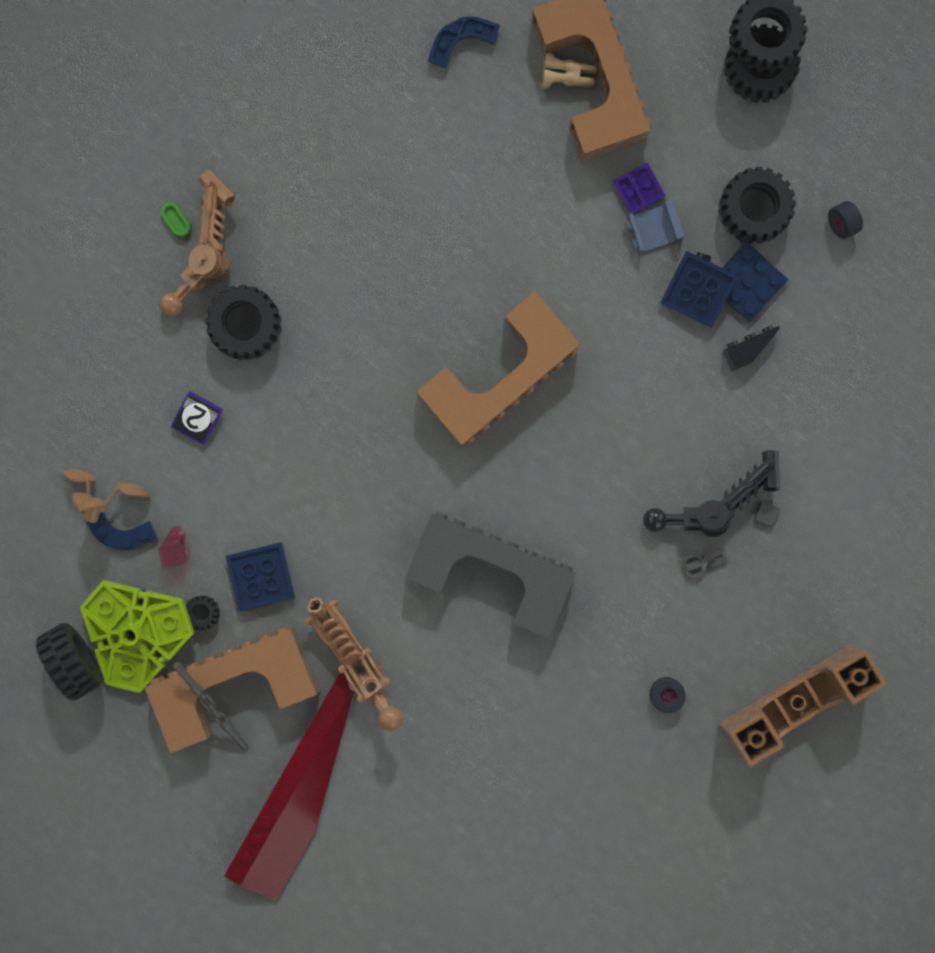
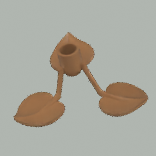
[62,469,150,523]

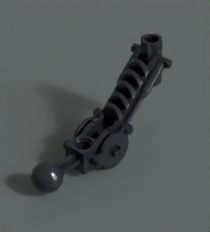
[643,450,780,537]

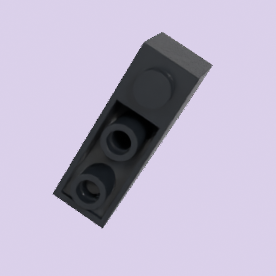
[723,325,780,371]

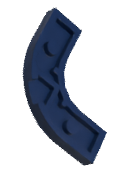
[428,17,500,68]
[82,511,158,550]

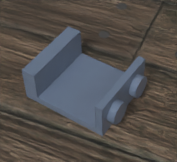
[625,200,685,254]

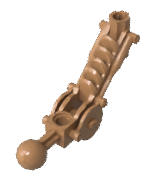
[159,170,236,317]
[304,598,403,732]

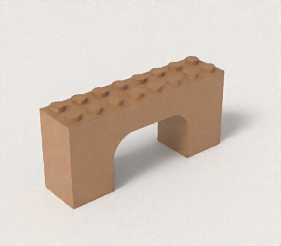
[531,0,651,162]
[416,291,580,447]
[145,625,320,753]
[718,644,887,767]

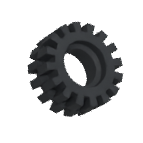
[186,595,220,631]

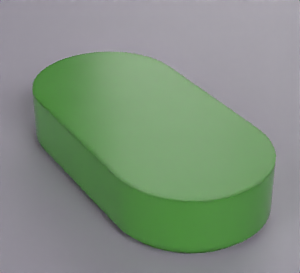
[161,202,191,238]

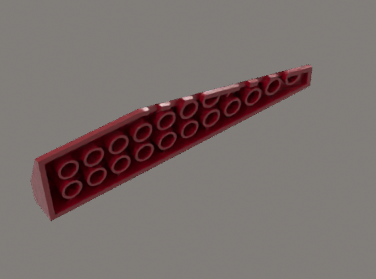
[224,673,355,901]

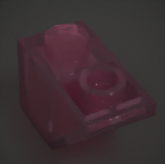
[158,526,190,568]

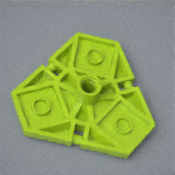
[80,580,195,693]

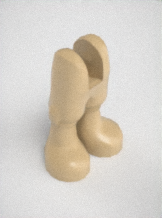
[541,52,597,89]

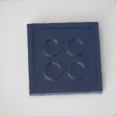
[722,242,789,323]
[660,250,738,328]
[226,542,296,612]

